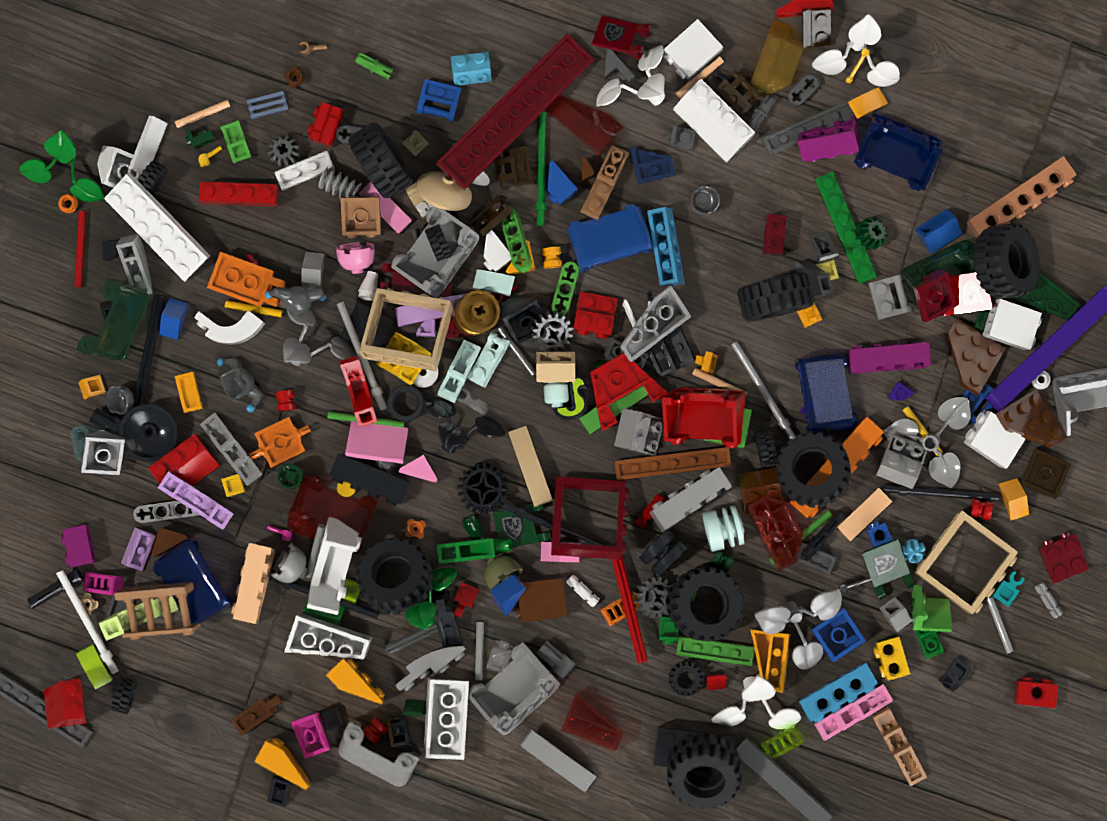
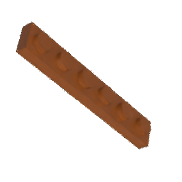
[614,447,731,480]

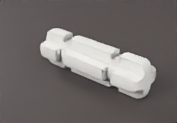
[566,575,600,607]

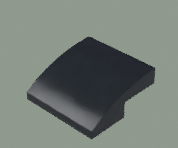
[340,302,393,347]
[647,326,695,377]

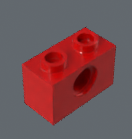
[1014,677,1058,708]

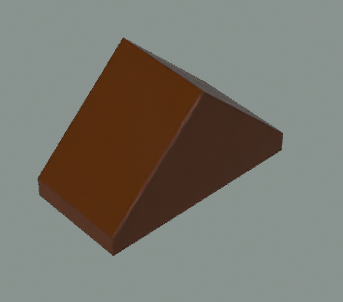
[152,527,190,557]

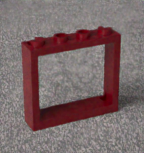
[551,477,629,560]

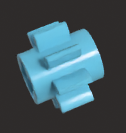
[901,539,926,563]

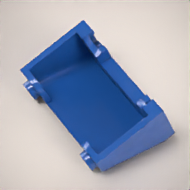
[567,204,654,273]

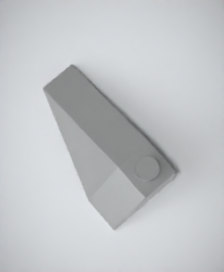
[620,286,691,362]

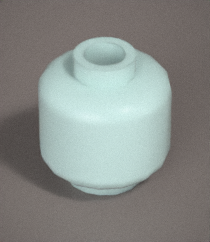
[544,382,569,408]

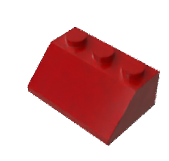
[148,434,220,500]

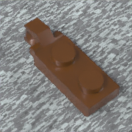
[231,695,283,736]

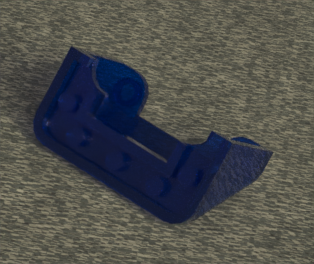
[853,113,944,191]
[794,352,857,433]
[152,538,233,624]

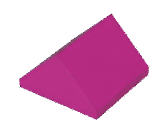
[291,712,333,759]

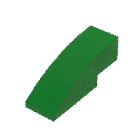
[437,538,496,564]

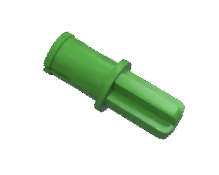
[356,53,394,80]

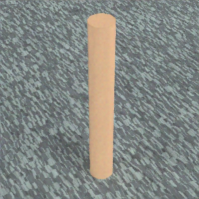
[676,56,724,99]
[175,100,230,128]
[692,367,747,396]

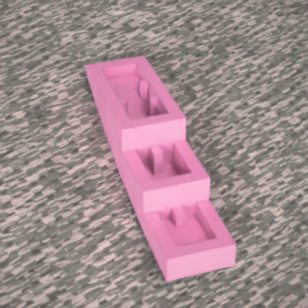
[814,684,893,741]

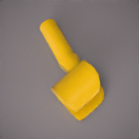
[198,146,222,167]

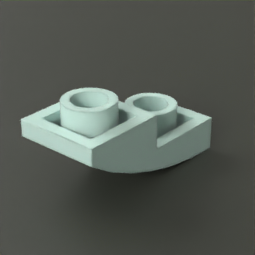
[473,269,515,296]

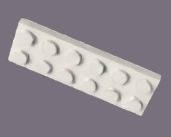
[104,172,210,282]

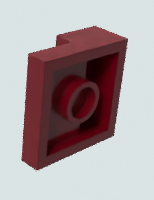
[913,269,956,323]
[1037,532,1089,584]

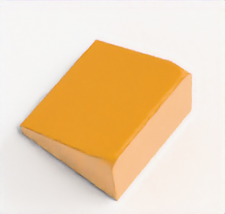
[79,375,106,400]

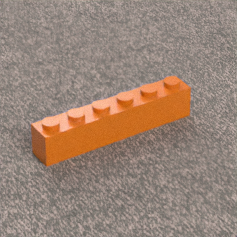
[789,417,884,518]

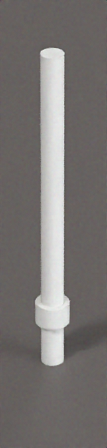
[56,570,119,674]

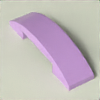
[395,294,466,327]
[158,472,233,530]

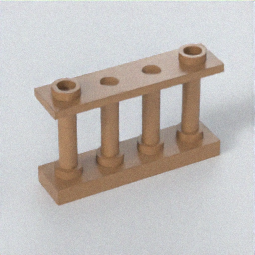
[114,582,201,640]

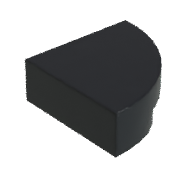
[102,241,118,261]

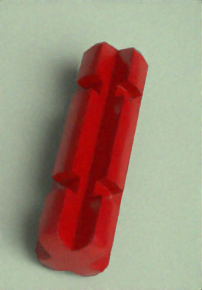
[635,494,665,528]

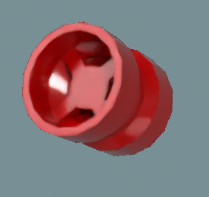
[275,390,296,412]
[969,498,993,520]
[362,717,388,744]

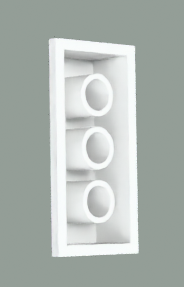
[673,79,755,163]
[423,678,469,760]

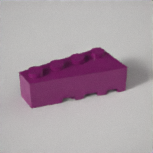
[847,341,931,374]

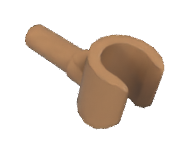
[299,42,327,55]

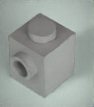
[880,597,912,632]

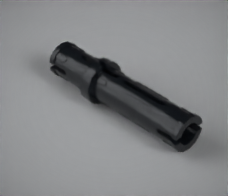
[801,510,846,560]

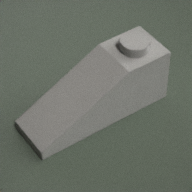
[116,234,153,298]

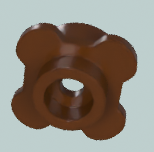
[284,66,306,89]

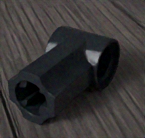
[89,408,122,436]

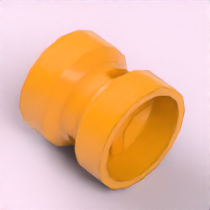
[542,247,562,269]

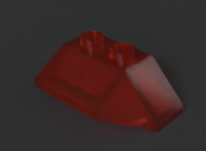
[747,495,803,571]

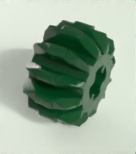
[855,217,889,250]

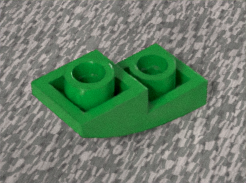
[912,623,944,660]

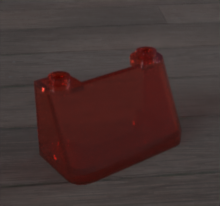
[287,475,378,554]

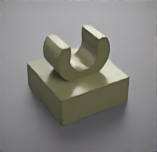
[402,130,429,157]

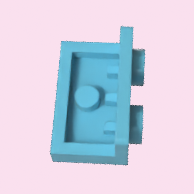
[451,52,492,86]

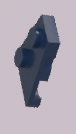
[630,147,676,185]

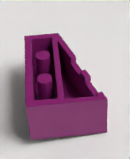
[797,115,860,162]

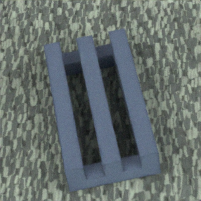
[246,91,288,120]

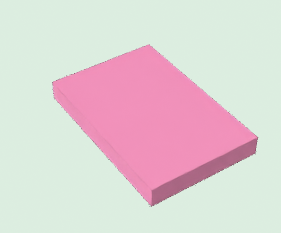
[345,421,408,463]

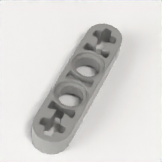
[133,501,200,523]

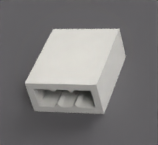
[663,19,723,81]
[982,299,1042,350]
[963,410,1026,469]

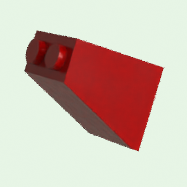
[44,679,87,729]

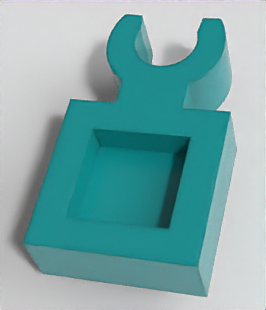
[992,571,1025,607]

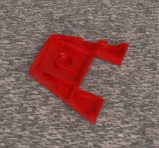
[590,353,667,431]

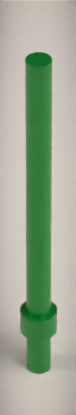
[535,112,547,226]

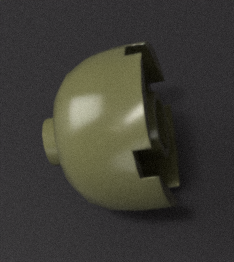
[483,556,523,590]

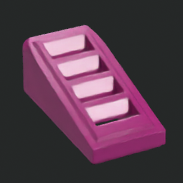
[83,572,124,596]

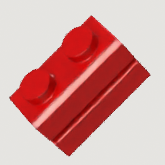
[307,102,344,148]

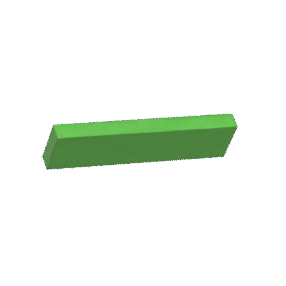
[579,385,648,434]
[676,636,755,666]

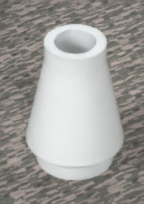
[358,271,379,301]

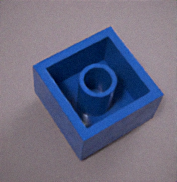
[810,608,866,662]

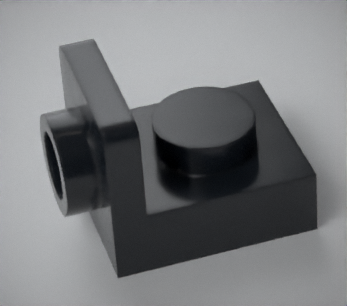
[938,657,972,691]

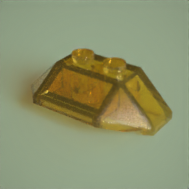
[750,20,804,97]

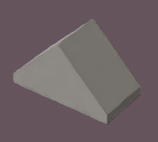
[302,252,325,289]

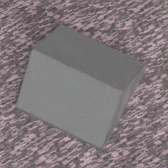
[81,430,125,475]

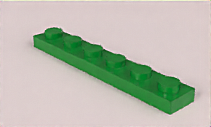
[815,172,877,285]

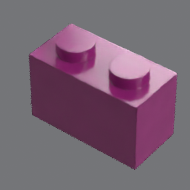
[61,525,96,567]

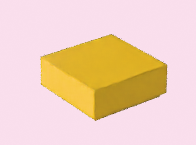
[221,474,246,497]

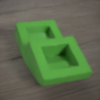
[221,120,251,163]

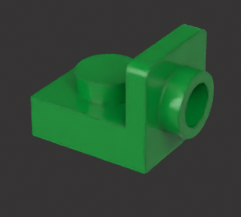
[658,617,679,645]

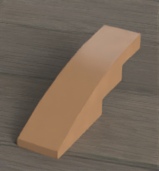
[871,706,927,787]

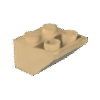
[536,352,575,383]

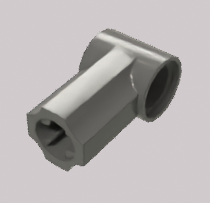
[536,641,576,679]

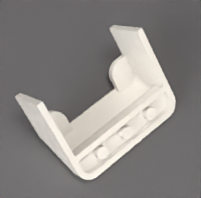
[307,517,361,615]

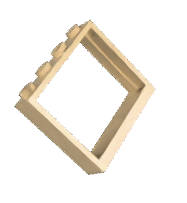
[359,288,453,371]
[914,511,1018,614]

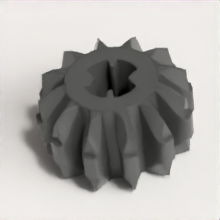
[267,134,300,167]

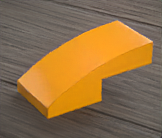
[848,87,888,119]

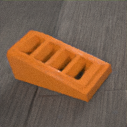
[600,591,640,626]

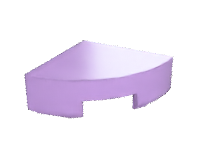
[416,319,436,337]

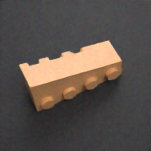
[231,543,276,624]

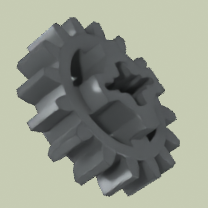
[531,311,573,352]
[634,576,672,618]

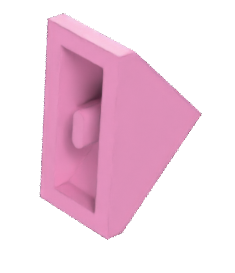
[399,455,438,483]

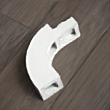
[194,311,265,345]

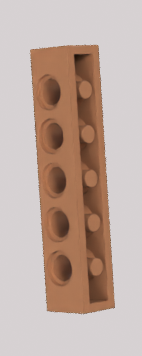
[966,156,1077,238]

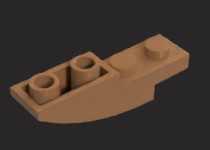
[581,145,629,220]

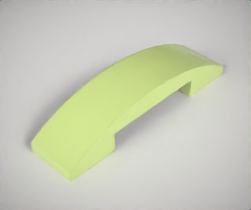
[99,596,178,641]

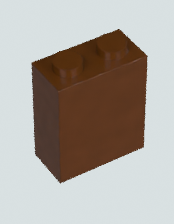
[516,578,568,623]

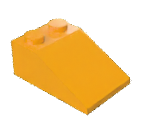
[254,737,312,790]

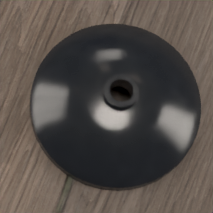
[119,404,178,461]

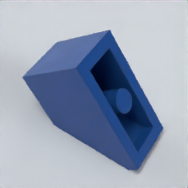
[547,160,577,206]

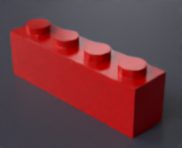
[199,182,279,207]

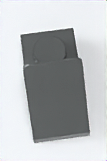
[604,49,634,84]

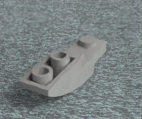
[395,646,466,691]

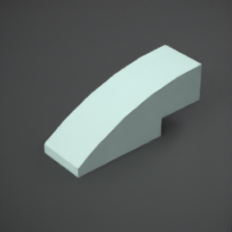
[438,340,481,403]

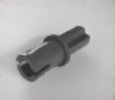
[747,95,775,132]

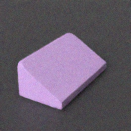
[121,527,156,571]

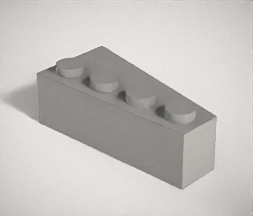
[649,467,732,532]

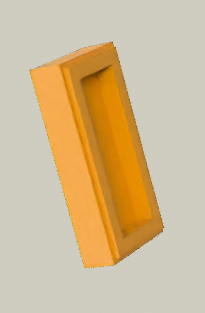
[175,371,203,413]

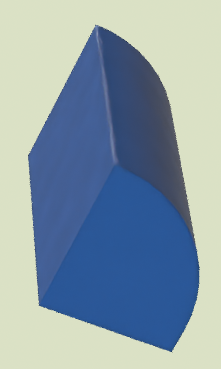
[915,209,963,254]

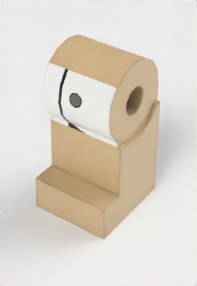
[405,182,433,220]

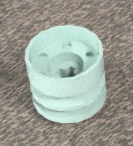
[702,505,744,552]

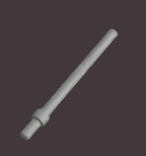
[337,301,387,411]
[731,341,796,440]

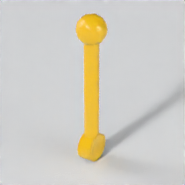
[846,49,870,84]

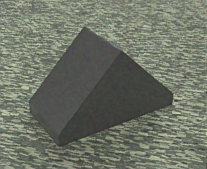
[808,231,838,264]

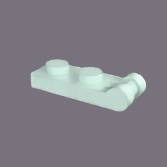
[467,332,510,388]

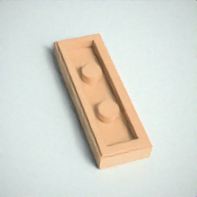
[837,488,892,541]

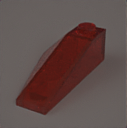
[545,95,624,156]

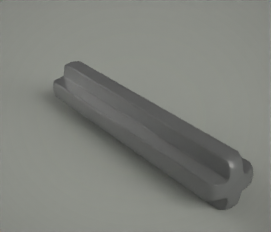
[386,622,438,654]

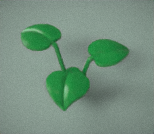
[19,129,105,202]
[390,568,457,630]

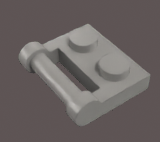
[868,274,912,320]

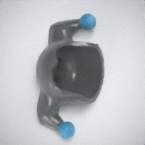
[265,286,326,315]
[217,357,263,412]

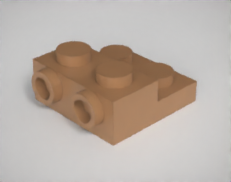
[340,196,382,238]

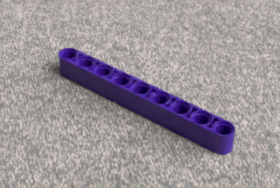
[985,284,1107,412]

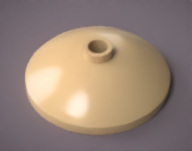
[416,171,472,211]

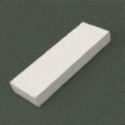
[129,115,168,174]
[275,151,335,191]

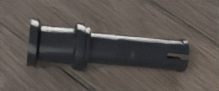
[27,567,85,609]

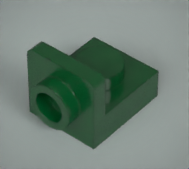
[185,128,217,150]

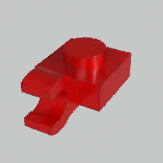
[454,582,479,618]

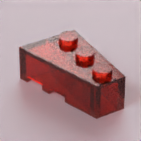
[561,693,623,752]

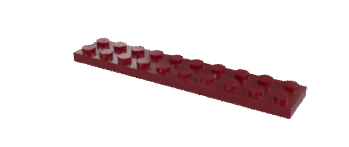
[436,34,595,190]

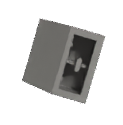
[614,409,664,456]
[876,434,927,489]

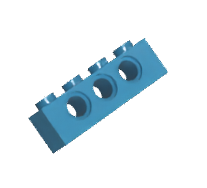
[647,207,685,288]
[798,662,878,723]

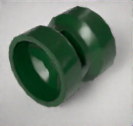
[709,550,735,574]

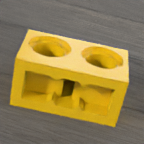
[873,636,910,681]

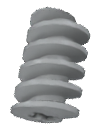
[319,166,362,199]

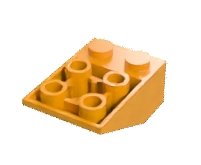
[326,658,385,704]

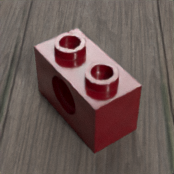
[762,214,787,257]

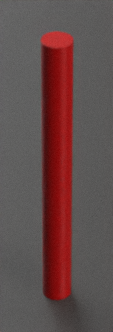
[74,211,86,288]

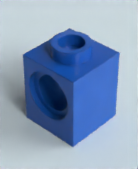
[865,521,893,548]

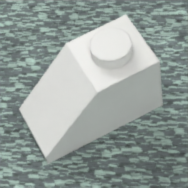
[483,230,512,273]

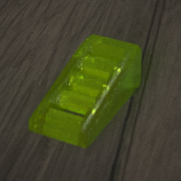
[761,724,805,760]

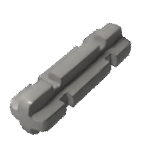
[1035,582,1063,618]

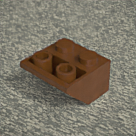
[738,468,783,518]

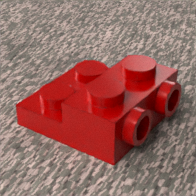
[573,292,618,339]

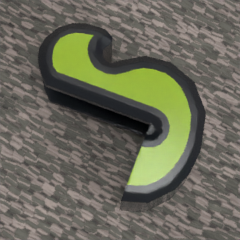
[553,375,588,421]

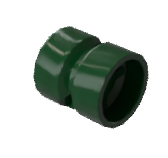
[277,464,305,490]

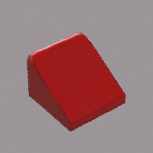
[706,674,726,690]

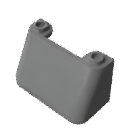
[391,206,479,298]
[468,642,560,735]
[338,719,421,787]

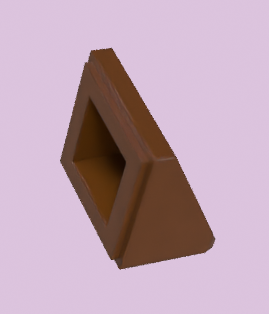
[582,157,594,183]

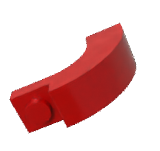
[339,355,378,427]

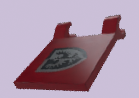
[592,16,651,59]

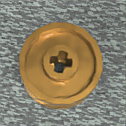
[452,290,500,336]

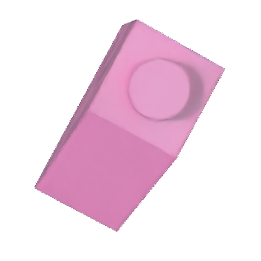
[541,542,580,562]

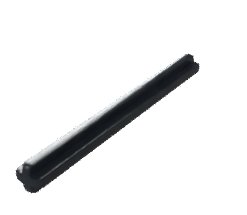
[134,295,165,406]

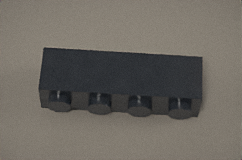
[329,453,410,506]

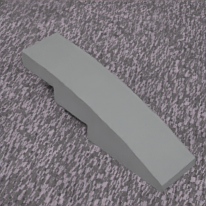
[200,413,262,486]
[520,729,596,792]

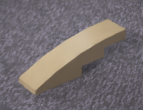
[508,426,553,507]

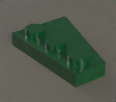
[1010,272,1080,320]

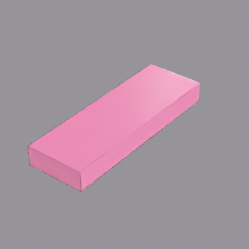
[359,182,412,234]

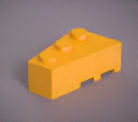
[750,629,791,693]

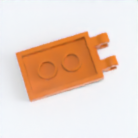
[207,252,286,308]

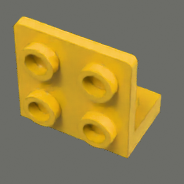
[376,332,432,386]

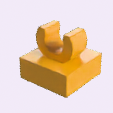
[796,303,822,328]
[695,351,718,374]

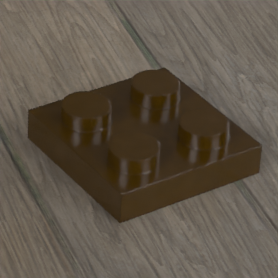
[1020,448,1071,499]

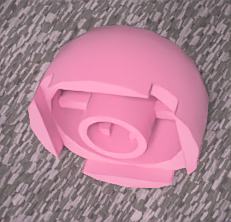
[336,242,375,274]

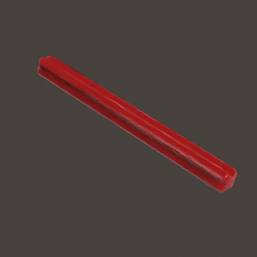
[611,553,648,663]

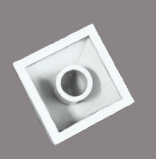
[97,145,141,188]

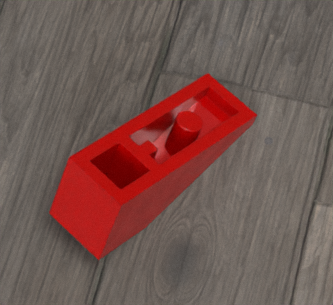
[775,0,834,18]

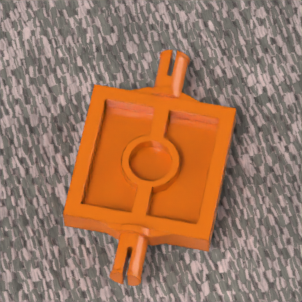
[249,417,311,468]

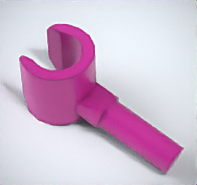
[267,525,293,541]

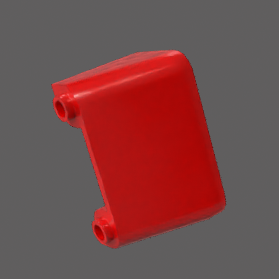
[662,387,746,448]

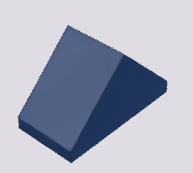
[159,298,189,340]
[490,575,526,616]

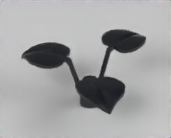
[425,397,506,453]

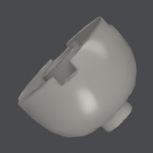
[271,543,307,583]

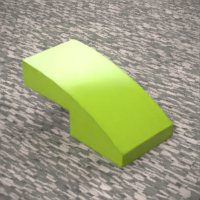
[76,644,112,690]

